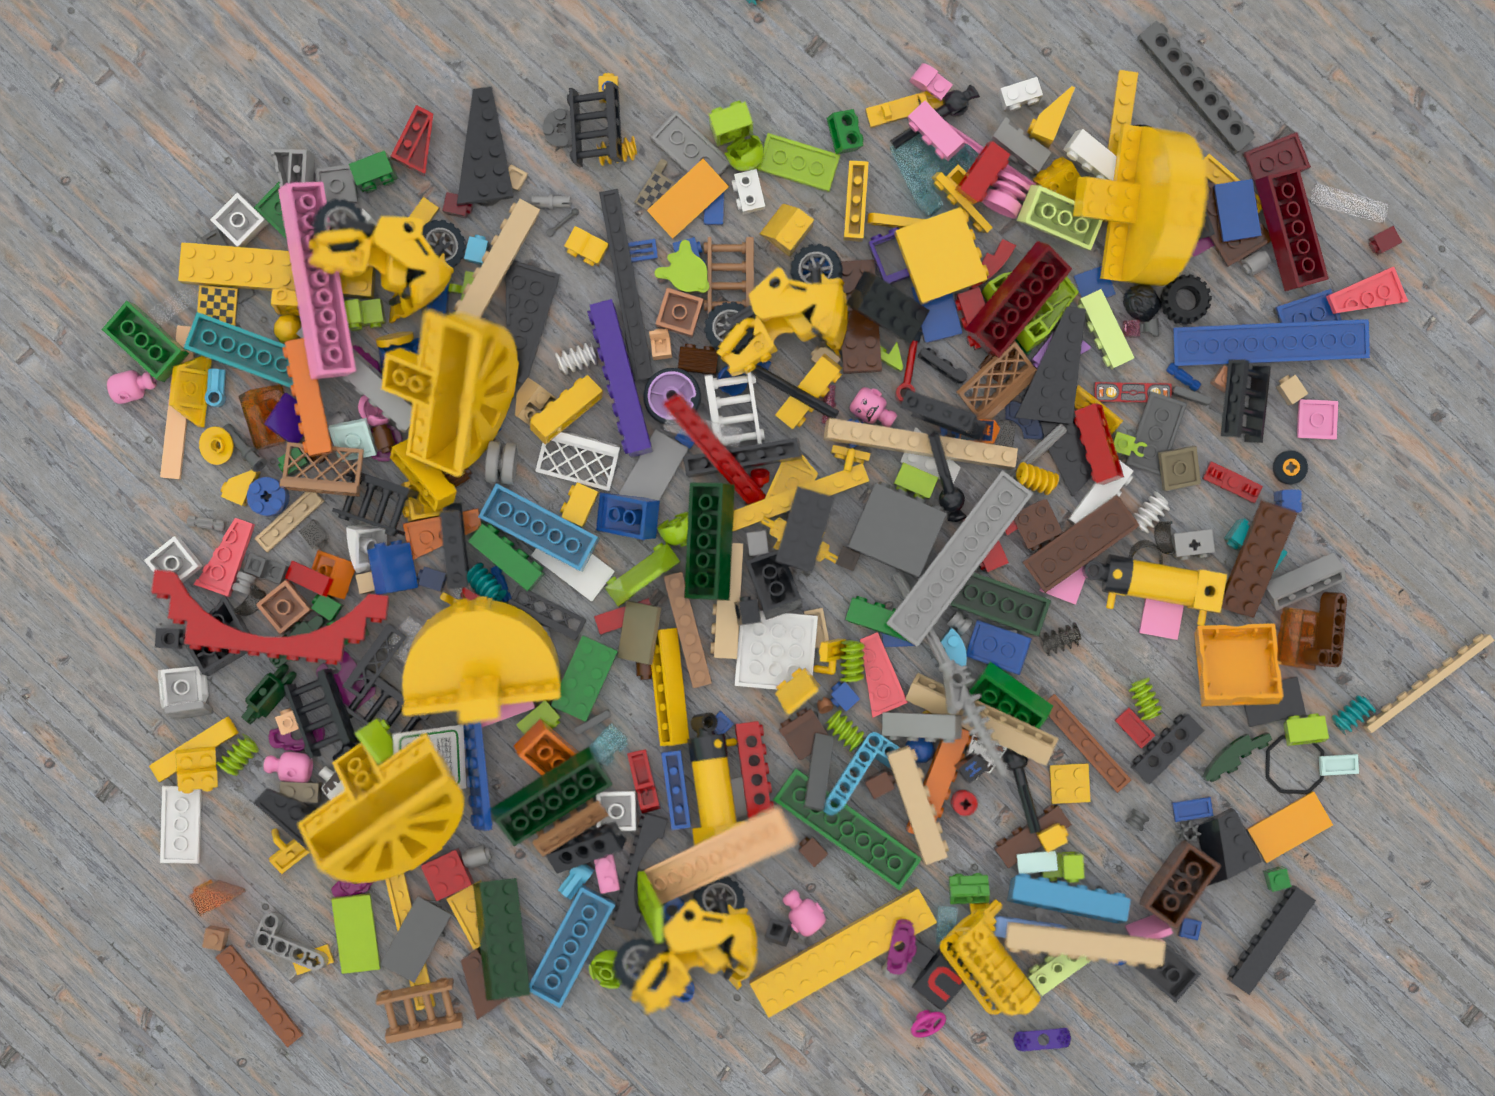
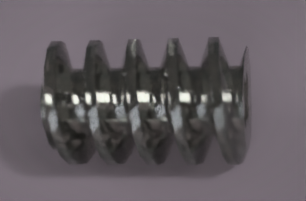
[1039,622,1082,657]

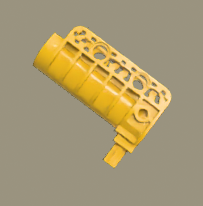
[940,899,1041,1015]

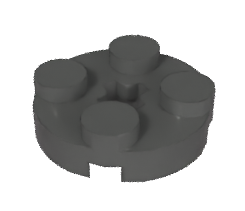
[542,108,572,148]

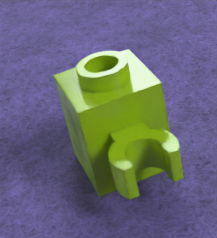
[1113,431,1147,457]

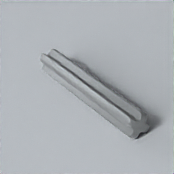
[1007,424,1067,480]

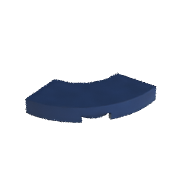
[1005,400,1044,439]

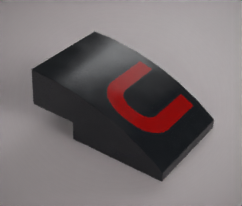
[912,943,972,1010]

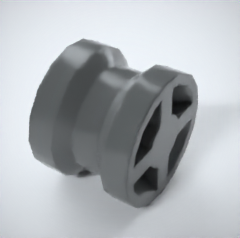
[1125,808,1150,831]

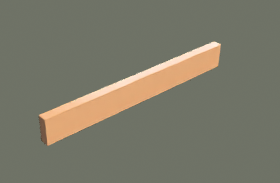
[160,325,195,480]

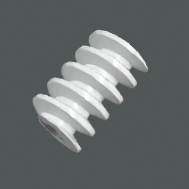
[555,343,597,375]
[1133,491,1170,533]

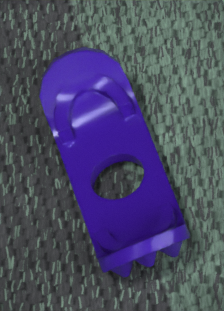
[1014,1028,1071,1051]

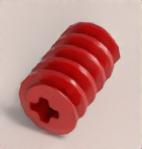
[950,789,978,816]

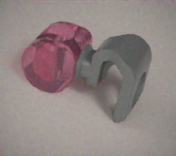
[1123,318,1159,337]

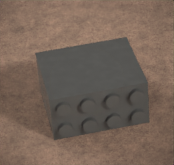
[847,481,947,578]

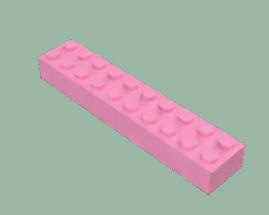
[278,182,356,379]

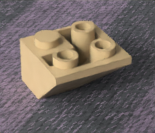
[515,378,557,426]

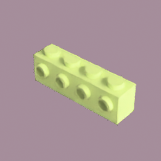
[1077,289,1134,370]
[1026,930,1090,996]

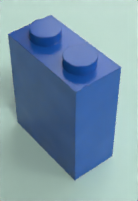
[367,540,418,595]

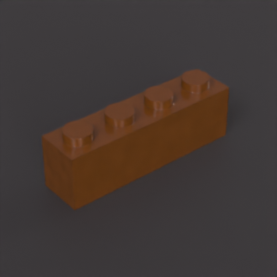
[994,804,1072,869]

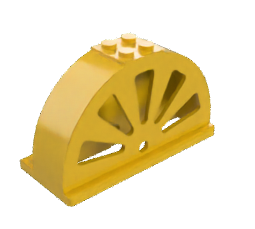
[1073,124,1207,286]
[381,310,519,477]
[402,596,562,723]
[298,733,464,883]

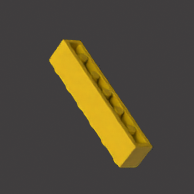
[651,628,689,746]

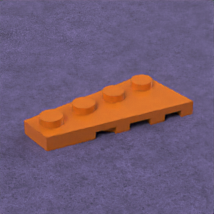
[403,508,482,560]

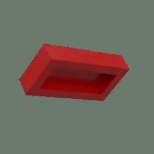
[1114,707,1156,749]

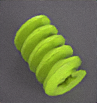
[840,640,865,682]
[1128,677,1163,721]
[824,710,865,752]
[216,733,259,776]

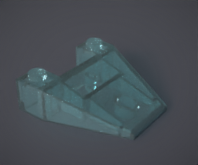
[890,134,979,218]

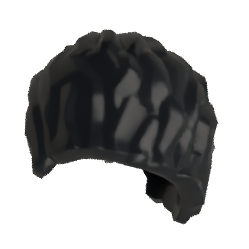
[1123,284,1161,322]

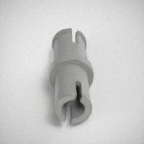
[531,194,571,210]

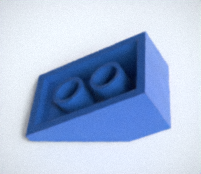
[596,492,660,540]

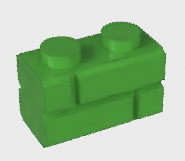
[948,873,990,904]

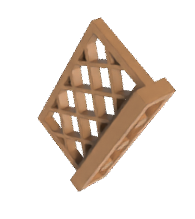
[957,341,1037,420]
[280,442,364,497]

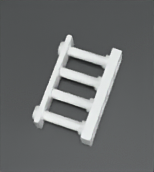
[705,372,765,446]

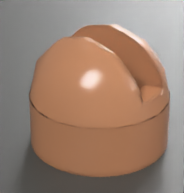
[817,697,834,714]

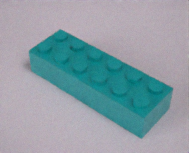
[183,312,294,389]

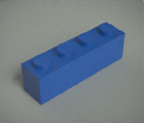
[661,749,692,830]

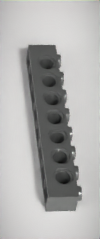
[1136,21,1255,155]

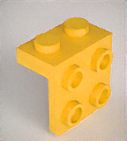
[1032,156,1081,201]

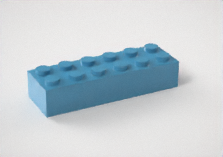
[478,483,600,572]
[1007,873,1131,924]
[529,884,616,1008]

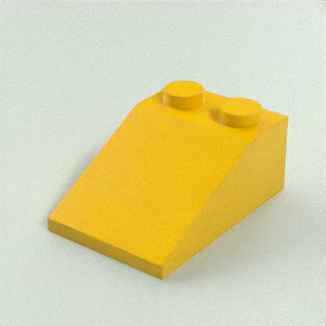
[1027,86,1075,148]
[775,667,820,715]

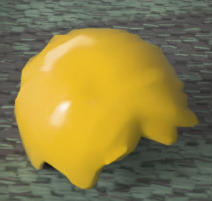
[274,314,302,344]

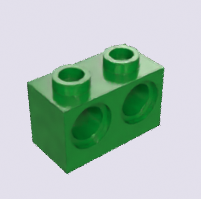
[826,109,864,155]

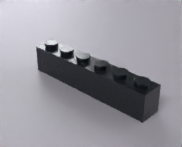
[683,438,802,478]
[1227,885,1316,995]

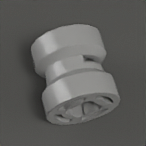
[232,571,256,595]
[947,610,973,636]

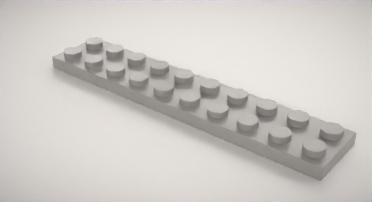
[886,470,1033,647]

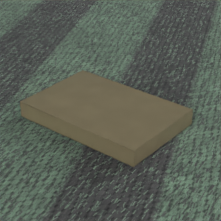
[617,601,661,665]

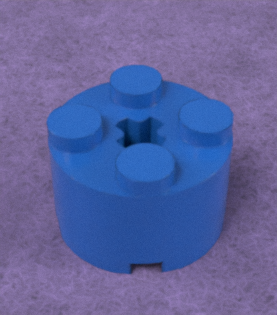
[247,477,290,516]

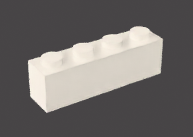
[1063,129,1117,180]
[1067,460,1133,524]

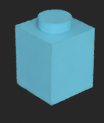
[464,235,490,265]

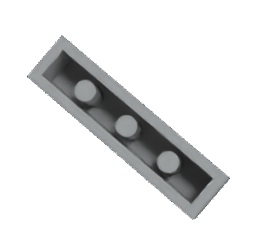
[1265,553,1346,611]
[882,712,962,743]

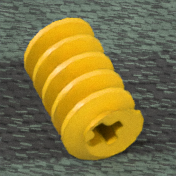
[596,136,638,166]
[1016,462,1059,495]

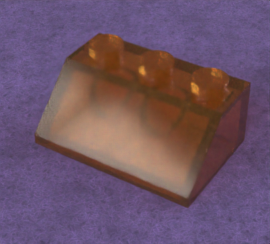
[238,384,287,450]
[1277,607,1319,670]
[188,879,246,916]

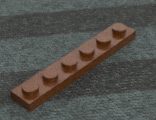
[1046,694,1131,793]
[215,944,303,1047]

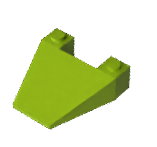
[981,272,1079,352]
[605,542,681,607]

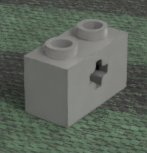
[1171,529,1215,560]

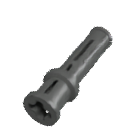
[223,423,267,472]

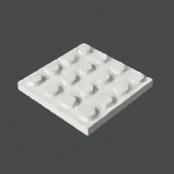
[735,610,818,690]

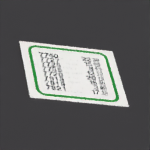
[393,725,466,789]

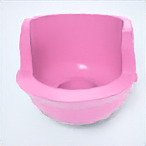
[358,395,390,427]

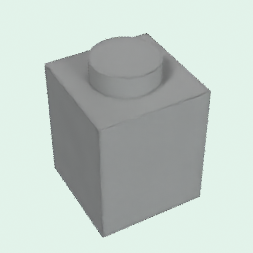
[747,530,769,558]

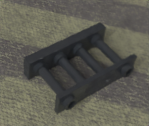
[567,82,623,168]
[1220,360,1271,443]
[900,389,989,442]
[332,468,419,537]
[440,502,469,589]
[284,669,358,758]
[344,669,432,733]

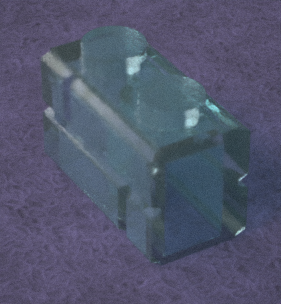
[589,723,628,766]

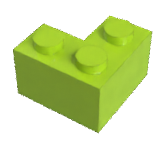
[344,298,386,331]
[1041,851,1084,882]

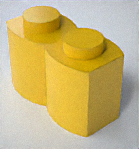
[564,226,609,267]

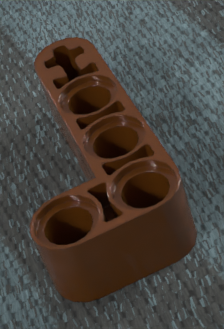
[1303,592,1347,668]

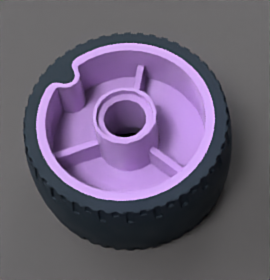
[643,368,701,426]

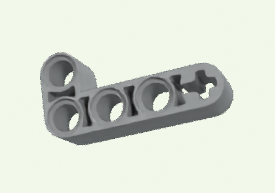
[254,912,329,971]

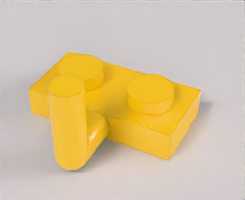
[831,445,871,472]
[813,638,846,675]
[269,828,310,874]

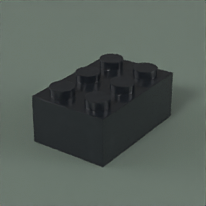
[746,550,802,620]
[1134,943,1201,1003]

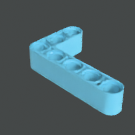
[824,732,900,815]

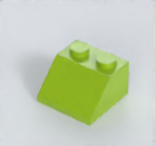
[355,718,394,765]

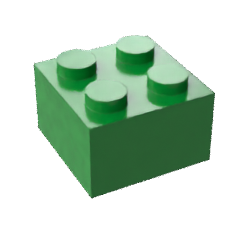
[348,150,398,193]

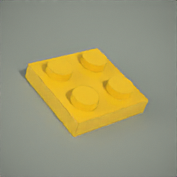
[1049,763,1091,804]

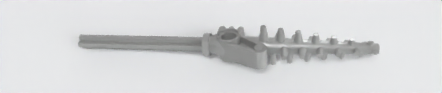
[893,571,1009,777]

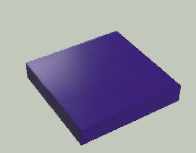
[264,393,304,443]

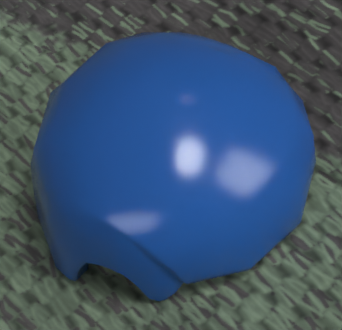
[717,366,747,396]
[905,737,935,764]

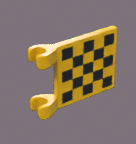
[197,285,238,326]

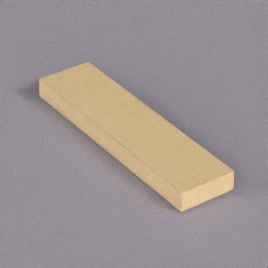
[254,492,325,553]

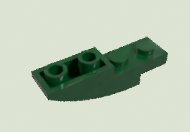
[1202,732,1273,782]

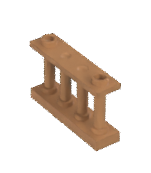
[704,237,754,313]
[532,798,609,857]
[376,978,463,1044]

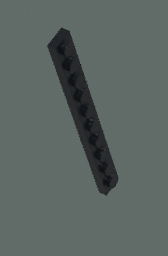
[599,189,653,381]

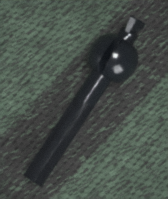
[890,85,980,149]
[928,431,967,522]
[1002,748,1041,834]

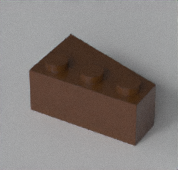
[461,947,509,1020]

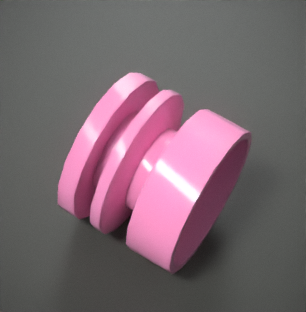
[981,171,1030,219]

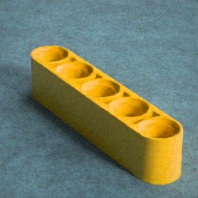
[149,716,239,782]

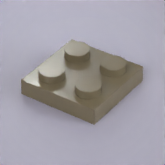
[1158,445,1201,491]

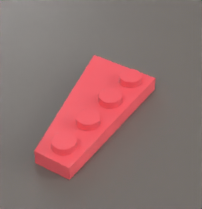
[1326,266,1408,314]
[193,518,255,597]
[860,632,908,718]

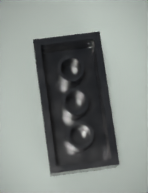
[846,271,930,344]
[775,487,835,573]

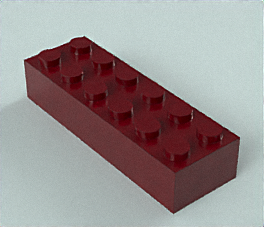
[1255,168,1329,291]
[965,241,1072,358]

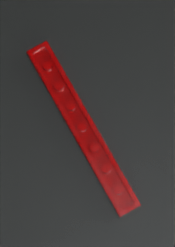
[664,394,765,505]

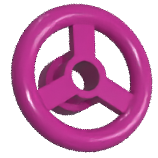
[911,1010,946,1038]

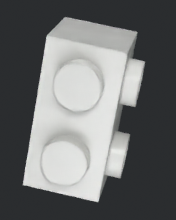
[998,77,1043,111]
[731,169,765,214]

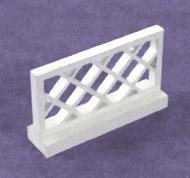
[535,430,621,491]

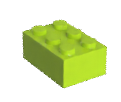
[709,101,753,147]

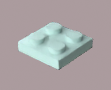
[328,418,377,462]

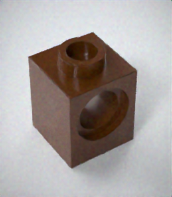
[798,836,828,867]

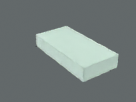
[1319,754,1359,776]
[1017,851,1058,874]

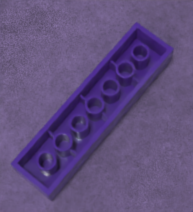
[587,299,653,458]

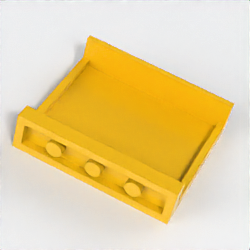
[894,207,989,305]

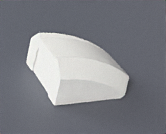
[347,523,387,573]
[158,666,209,708]

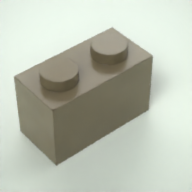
[279,781,322,803]

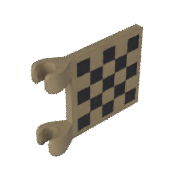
[634,159,676,210]

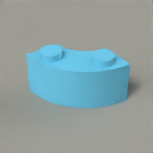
[940,628,967,666]

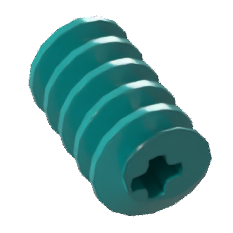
[467,563,507,601]
[1331,695,1376,735]

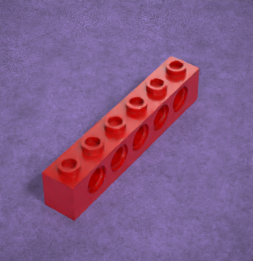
[734,721,774,820]

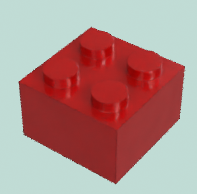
[421,848,474,901]

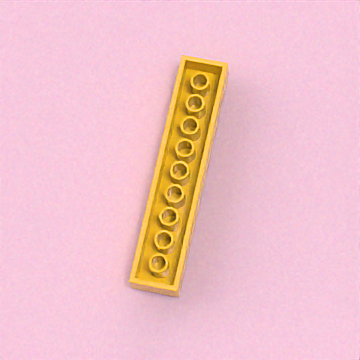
[178,242,376,299]
[750,886,937,1018]

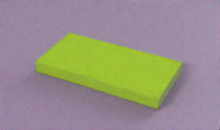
[757,133,841,192]
[637,871,663,943]
[331,893,381,974]

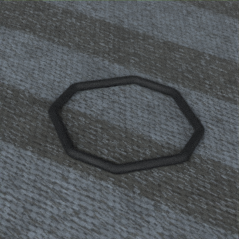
[1266,735,1324,794]

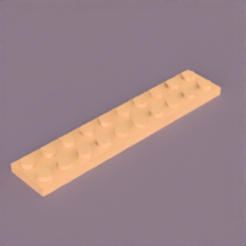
[642,807,797,905]

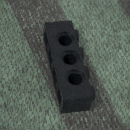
[1131,713,1204,785]
[546,822,626,874]

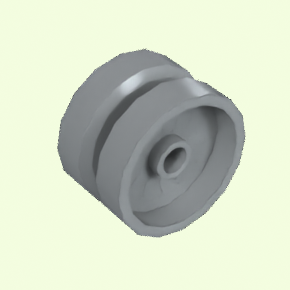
[485,441,518,485]

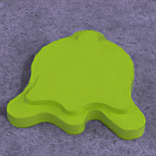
[654,240,710,293]

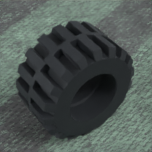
[1160,274,1212,325]

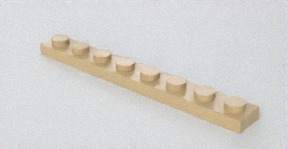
[1363,634,1495,733]

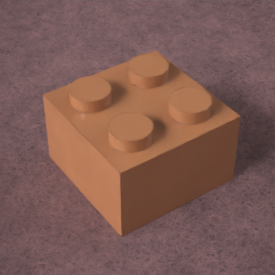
[655,288,704,338]
[256,580,313,634]

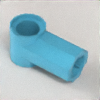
[205,369,226,408]
[558,864,594,900]

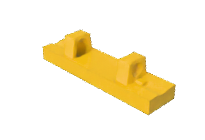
[865,91,943,128]

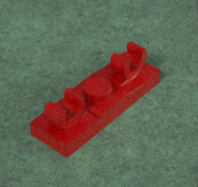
[1202,461,1263,503]

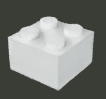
[210,193,269,247]
[144,536,203,583]
[596,790,637,831]

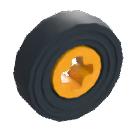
[1273,450,1308,485]

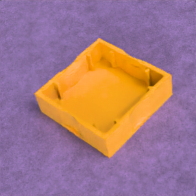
[1194,623,1283,706]

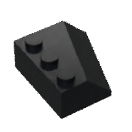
[184,595,250,676]
[1197,808,1262,885]

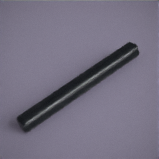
[752,365,839,419]

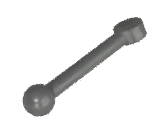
[546,208,579,237]

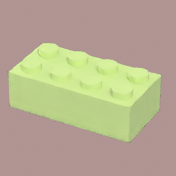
[1016,185,1103,250]

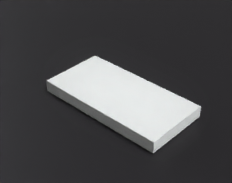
[531,548,615,602]
[160,785,202,864]

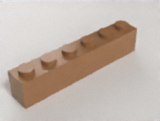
[663,572,712,688]

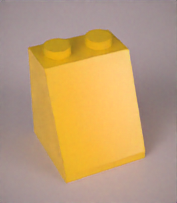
[760,204,814,257]

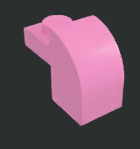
[909,63,953,101]

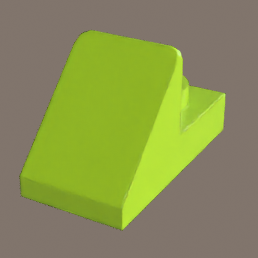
[880,342,903,373]

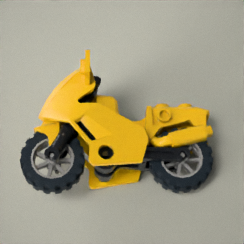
[309,199,466,324]
[704,244,848,377]
[613,876,757,1015]

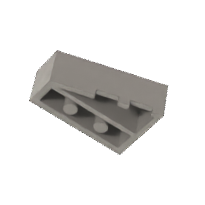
[991,117,1051,175]
[270,149,315,188]

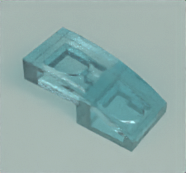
[936,906,957,944]

